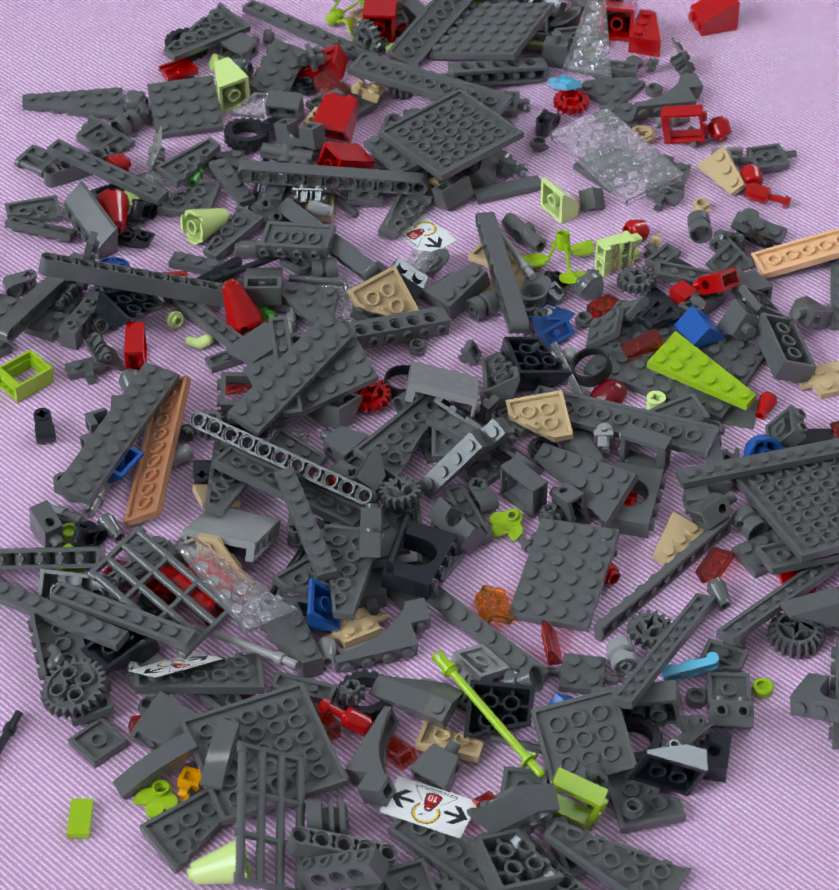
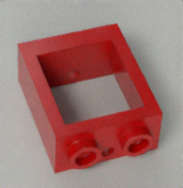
[660,104,709,144]
[124,322,147,370]

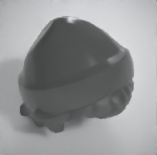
[573,268,604,300]

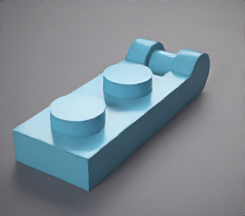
[549,75,582,91]
[661,652,719,681]

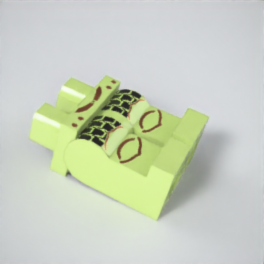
[594,230,642,278]

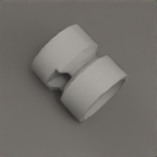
[606,636,639,677]

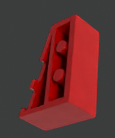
[628,9,661,58]

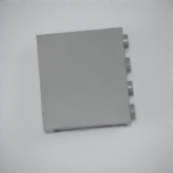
[405,361,481,418]
[182,508,281,563]

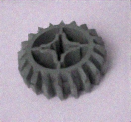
[767,611,824,660]

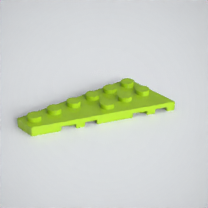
[647,331,756,410]

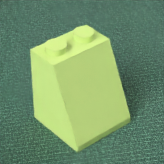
[214,57,250,115]

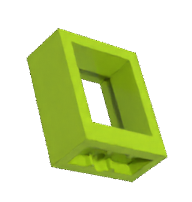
[0,350,54,403]
[550,767,608,830]

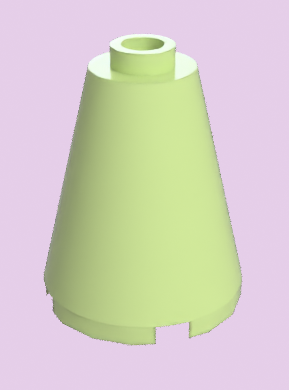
[180,208,230,245]
[187,839,253,885]

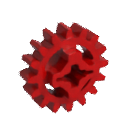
[553,89,590,116]
[353,380,392,414]

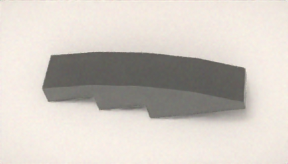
[113,731,200,800]

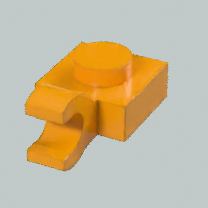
[177,766,202,803]

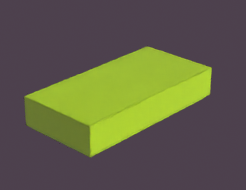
[67,798,94,839]

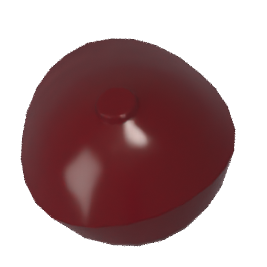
[590,379,627,404]

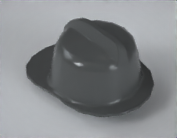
[549,6,581,28]
[520,275,552,308]

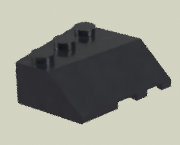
[95,289,165,330]
[500,337,572,391]
[463,680,535,739]

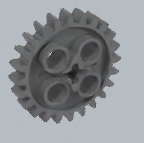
[39,657,109,719]

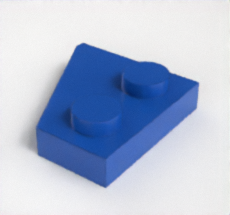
[528,316,575,348]

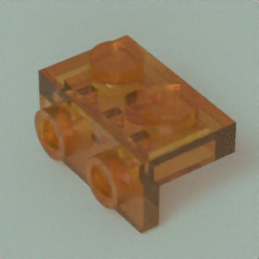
[474,585,514,625]

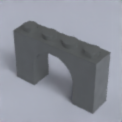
[601,462,666,539]
[790,673,839,723]

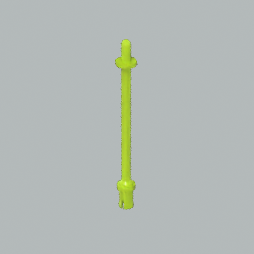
[431,649,545,778]

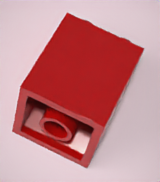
[362,0,397,44]
[600,0,636,41]
[688,0,740,37]
[313,92,360,142]
[316,142,375,180]

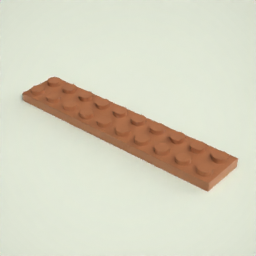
[123,375,191,527]

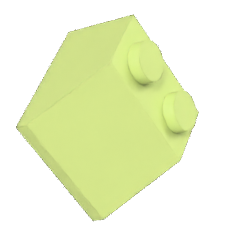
[540,177,579,224]

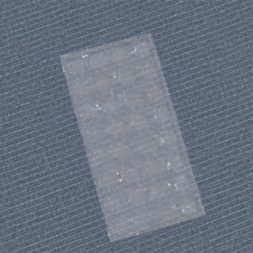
[550,108,685,206]

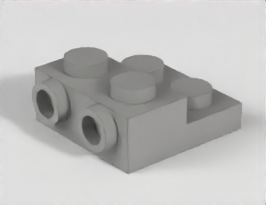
[450,643,510,685]

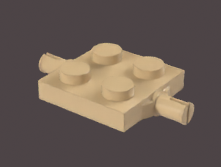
[799,360,839,400]
[321,607,388,649]

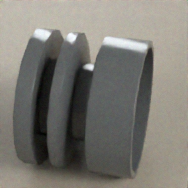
[306,796,349,846]

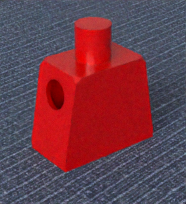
[693,267,740,295]

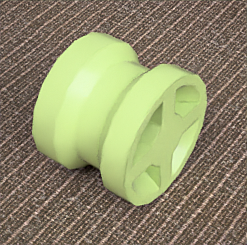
[646,391,666,410]

